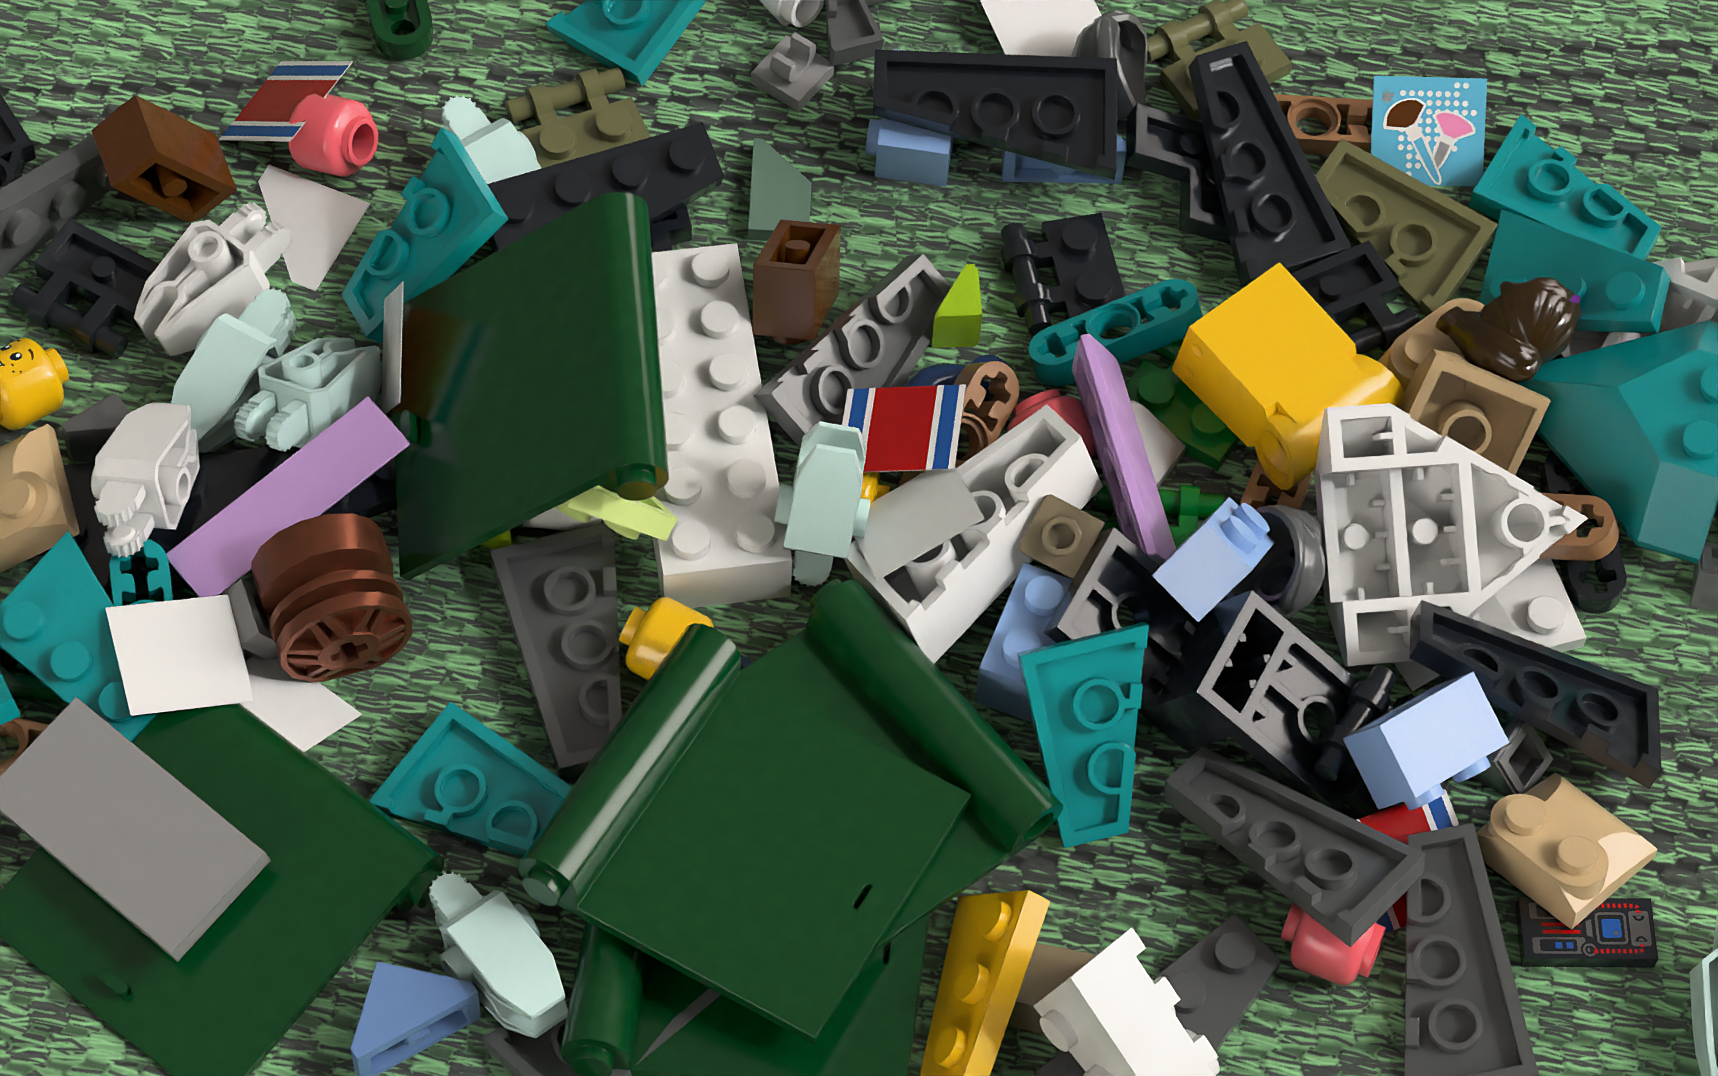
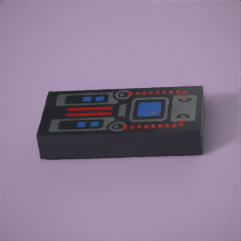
[1515,898,1658,968]

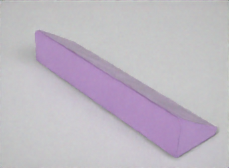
[1072,334,1176,566]
[166,397,410,598]

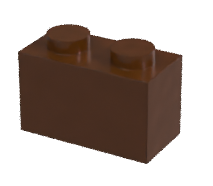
[91,95,237,223]
[752,219,841,344]

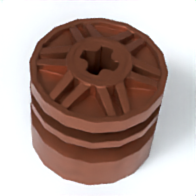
[251,513,413,682]

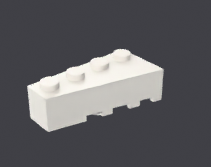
[844,404,1103,663]
[1033,928,1220,1076]

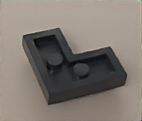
[1125,104,1231,245]

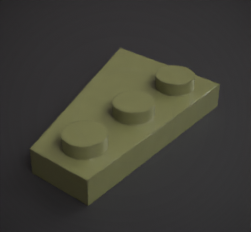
[1315,139,1498,317]

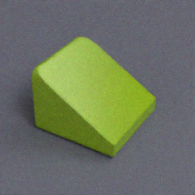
[931,264,982,348]

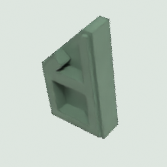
[748,138,812,241]

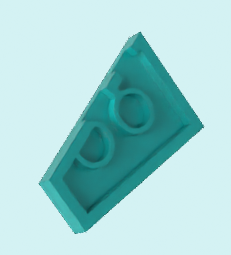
[341,127,508,344]
[1479,209,1670,334]
[0,531,158,742]
[369,701,572,857]

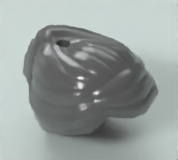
[1071,10,1148,120]
[1226,505,1326,619]

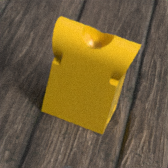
[1172,262,1405,490]

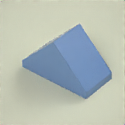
[351,961,481,1076]

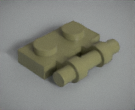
[1147,0,1292,120]
[505,67,651,168]

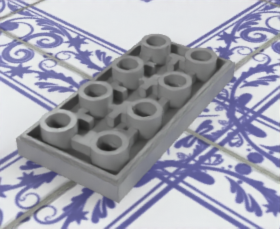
[0,697,271,962]

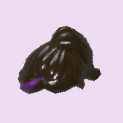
[1435,277,1582,384]

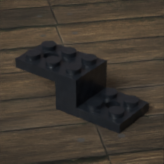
[1043,527,1358,812]

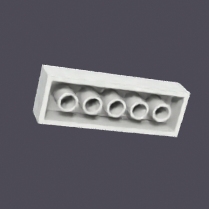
[652,243,792,608]

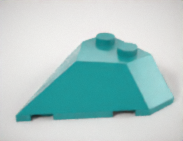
[1518,320,1718,564]

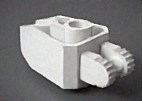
[134,202,293,356]
[91,402,200,558]

